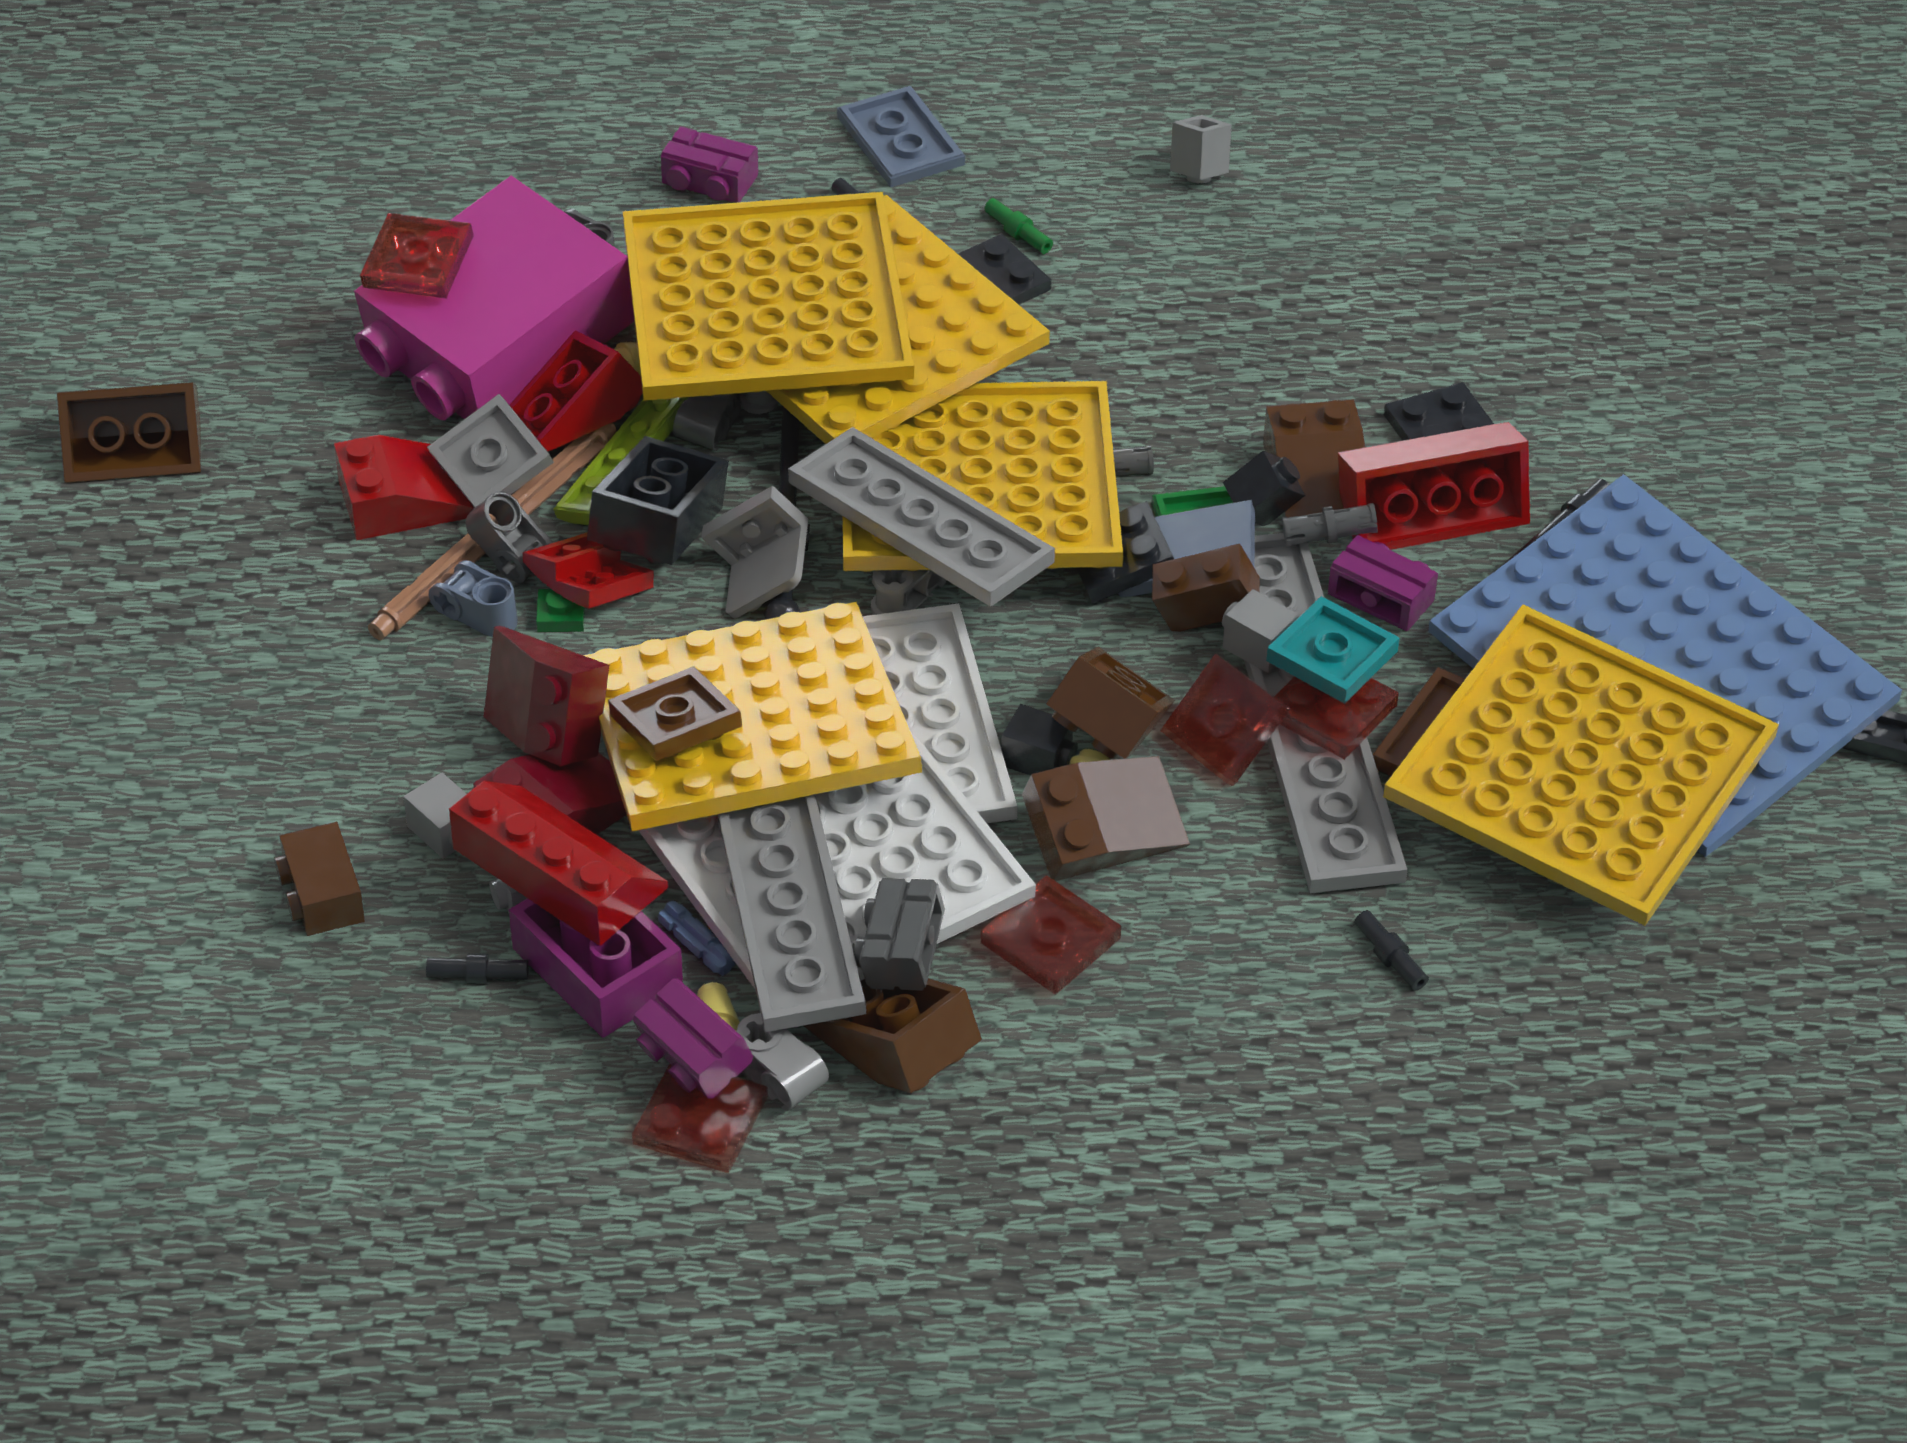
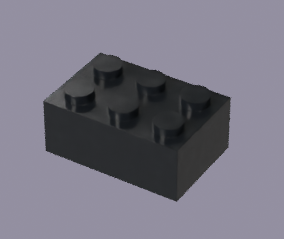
[587,436,729,565]

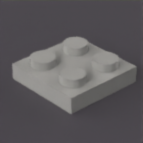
[427,394,554,508]

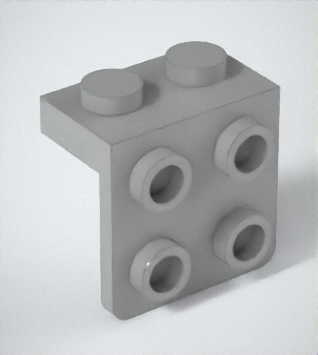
[701,485,808,619]

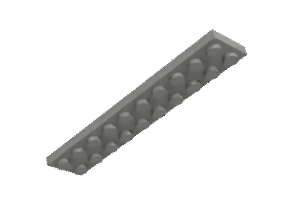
[1244,533,1407,893]

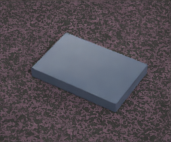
[837,86,965,188]
[1118,500,1255,597]

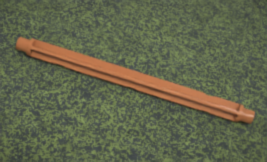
[368,423,617,640]

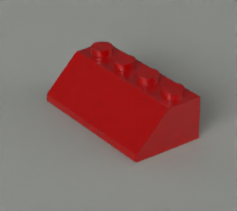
[1338,422,1530,550]
[449,780,668,946]

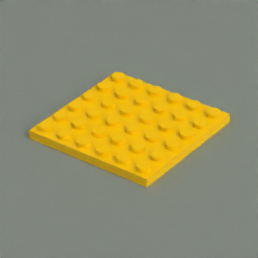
[623,192,914,401]
[767,195,1050,444]
[842,381,1123,572]
[583,602,922,832]
[1383,604,1779,926]

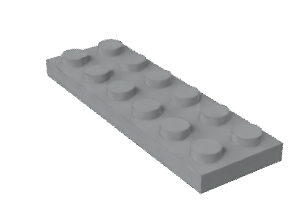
[788,427,1055,607]
[717,794,866,1032]

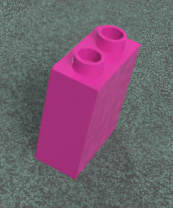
[354,175,634,420]

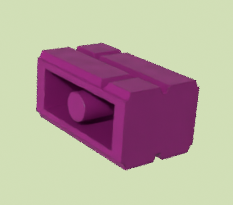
[661,126,758,203]
[1328,535,1438,631]
[632,978,754,1099]

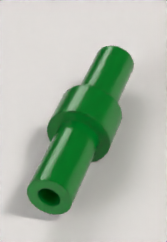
[984,198,1053,254]

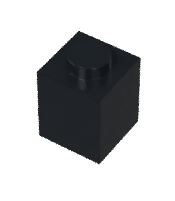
[1223,450,1306,526]
[1001,704,1078,776]

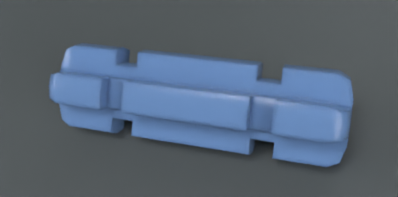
[658,901,736,976]

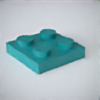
[1266,596,1400,703]

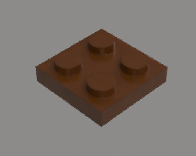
[608,666,742,761]

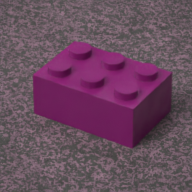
[509,898,683,1038]

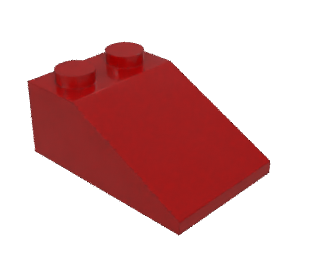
[509,330,643,452]
[334,435,490,540]

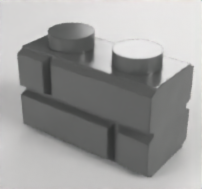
[854,878,945,991]

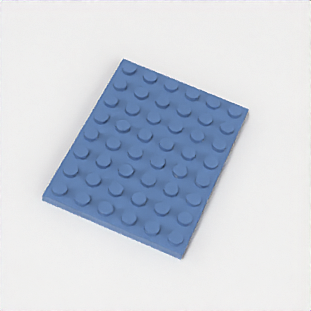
[1429,474,1902,857]

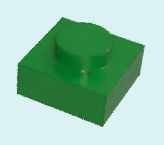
[536,589,585,632]

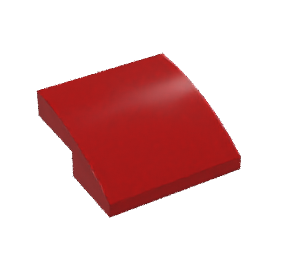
[523,532,654,609]

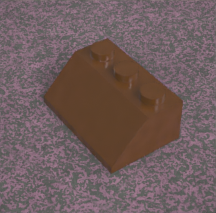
[57,382,201,483]

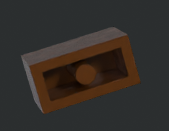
[1152,543,1260,632]
[274,821,365,936]

